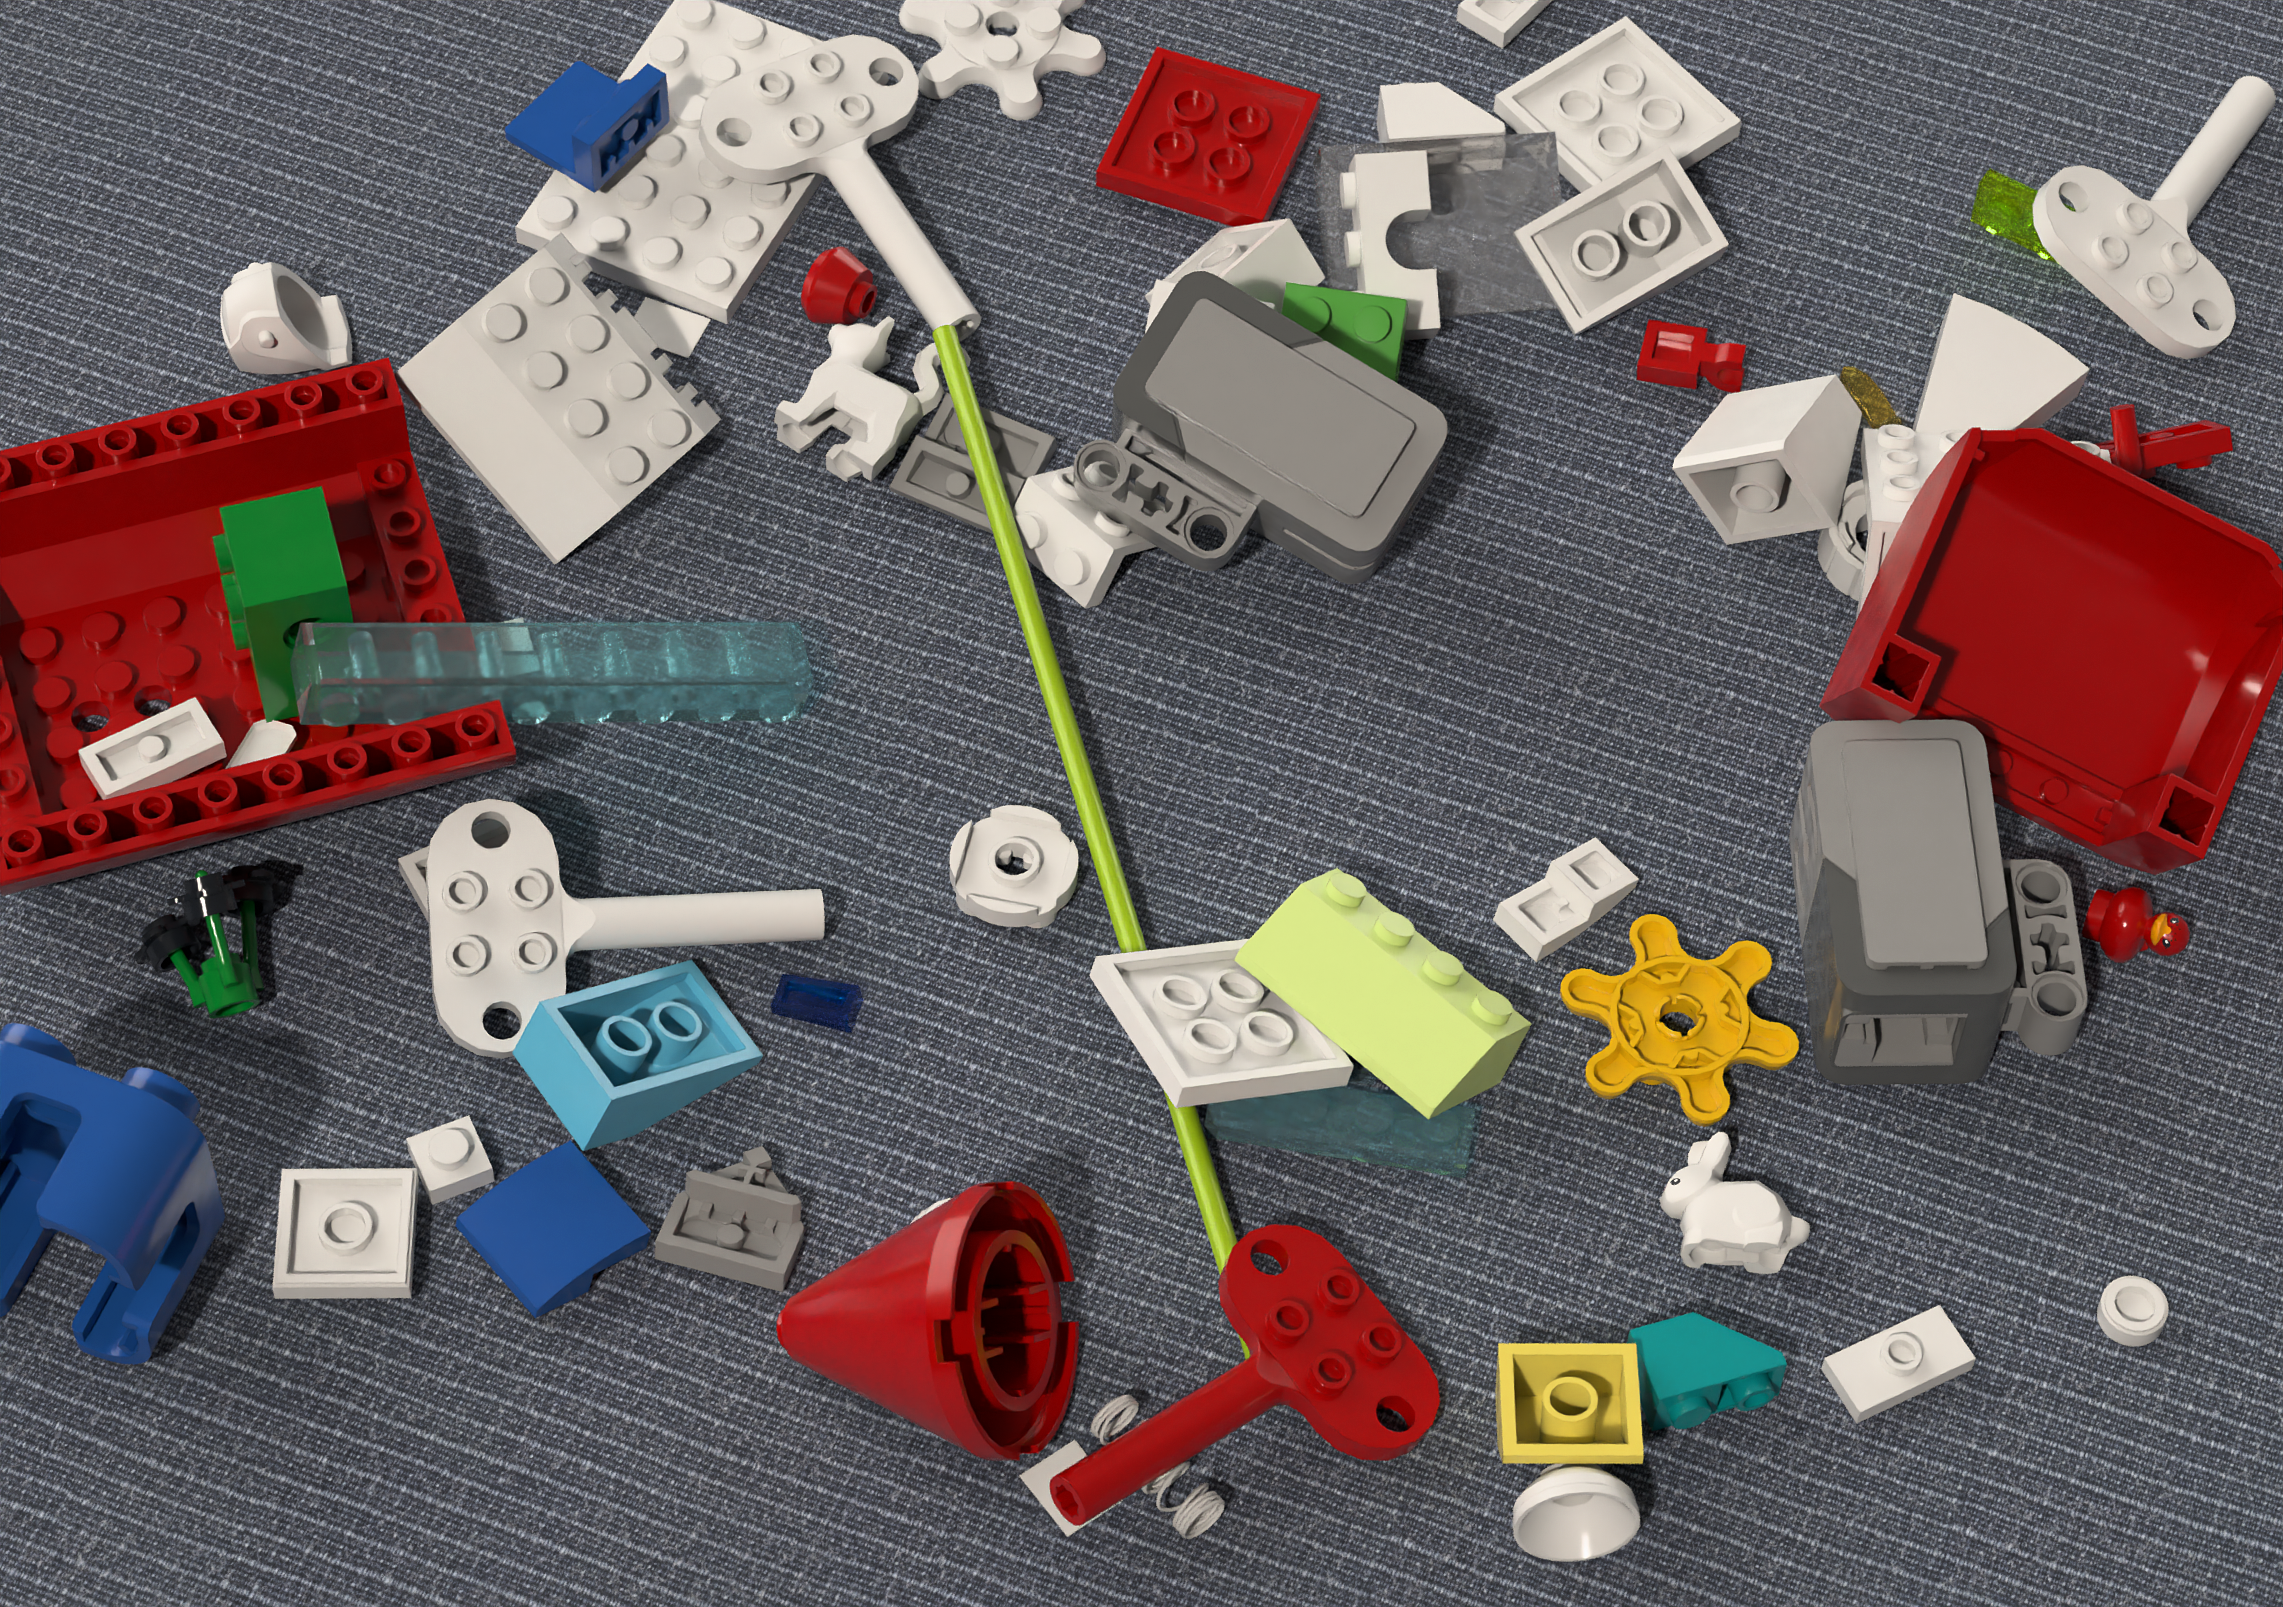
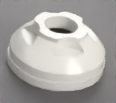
[1513,1464,1640,1562]

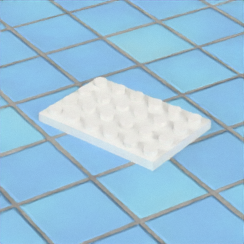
[515,0,888,324]

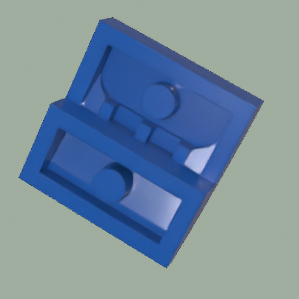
[455,1140,651,1318]

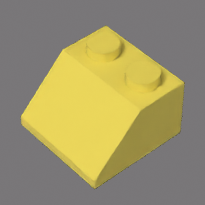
[1495,1343,1644,1464]

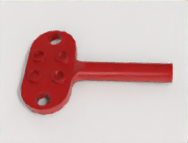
[1049,1224,1440,1526]

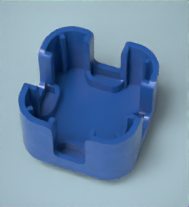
[0,1023,225,1364]

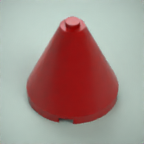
[777,1181,1079,1461]

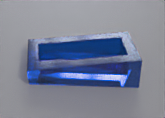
[770,974,863,1033]

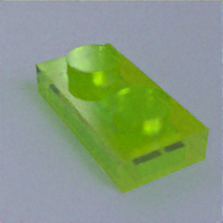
[1970,168,2076,263]

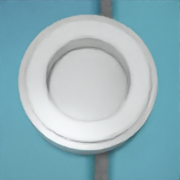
[2097,1276,2169,1347]

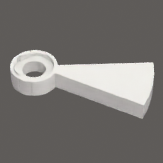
[1817,293,2090,601]

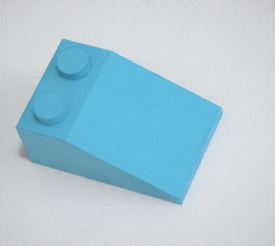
[512,960,763,1151]

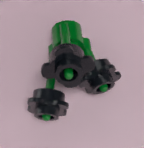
[133,865,282,1019]

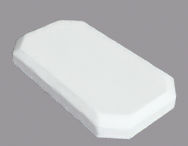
[225,719,298,769]

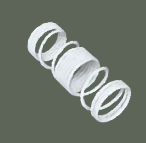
[1091,1395,1225,1539]

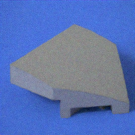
[655,1146,805,1292]

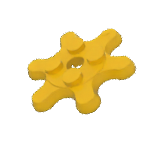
[1560,914,1799,1126]

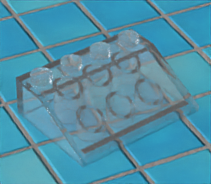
[1313,132,1562,318]

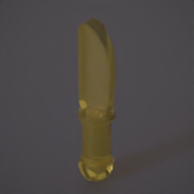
[1839,366,1902,429]

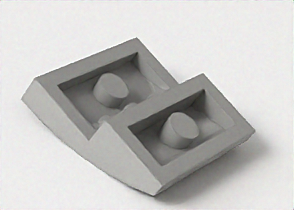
[889,393,1058,534]

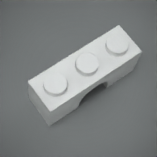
[1340,150,1441,340]

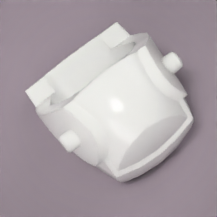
[220,262,352,374]

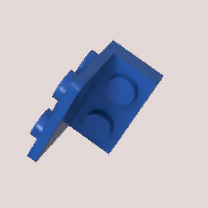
[505,61,670,193]

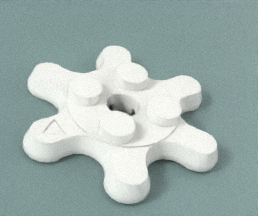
[899,0,1106,120]

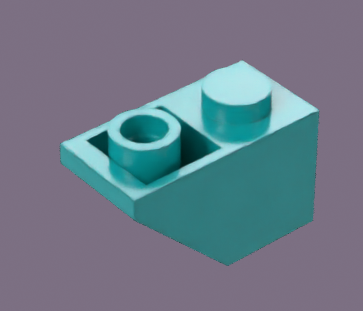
[1627,1312,1787,1431]

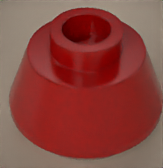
[801,246,877,325]

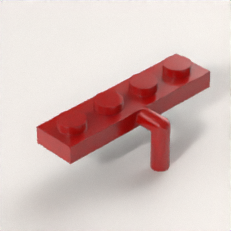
[2095,404,2233,480]

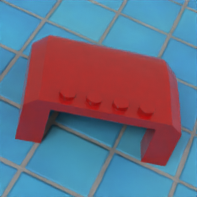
[1819,427,2283,875]

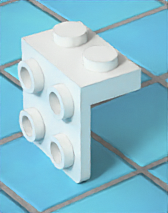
[1012,461,1167,609]

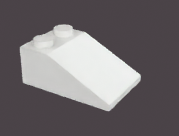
[1513,143,1729,336]

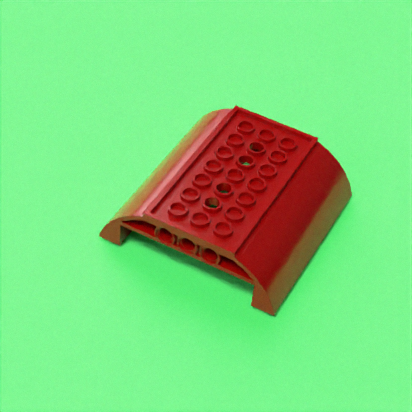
[0,357,516,897]

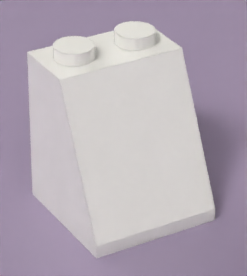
[1672,374,1862,545]

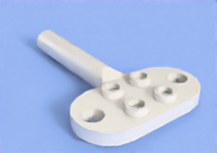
[699,35,981,342]
[2032,76,2276,359]
[426,799,825,1059]

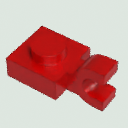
[1637,320,1746,393]

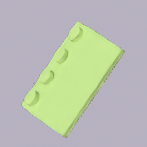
[1234,868,1532,1119]

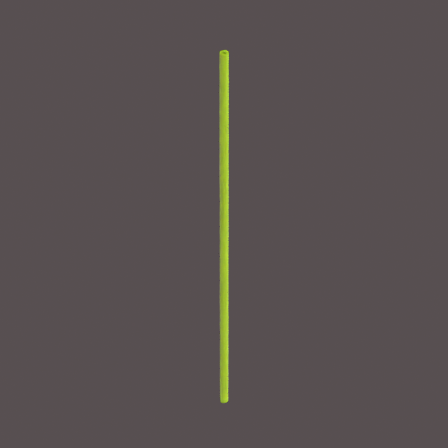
[932,325,1276,1407]

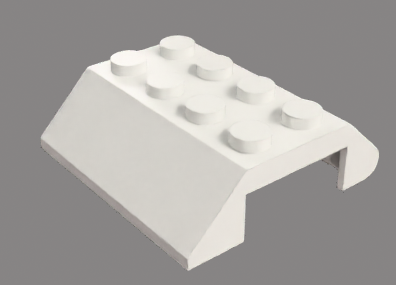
[394,233,721,565]

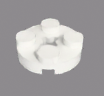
[950,805,1078,928]

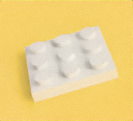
[1493,17,1741,193]
[1090,939,1354,1108]

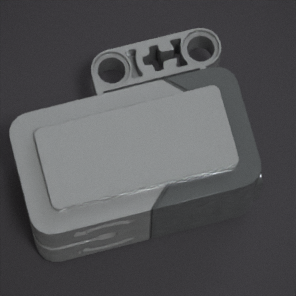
[1073,271,1448,584]
[1789,720,2088,1085]

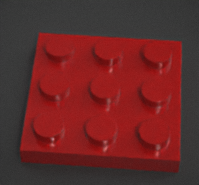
[1096,47,1321,227]

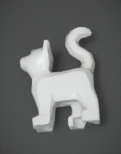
[774,316,971,482]

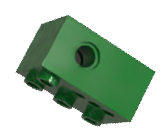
[212,486,367,723]

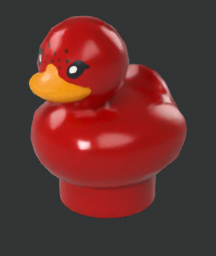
[2082,887,2190,964]

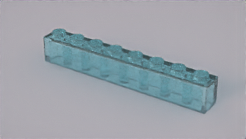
[290,622,814,727]

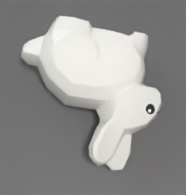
[1660,1132,1810,1274]

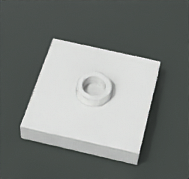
[272,1168,419,1299]

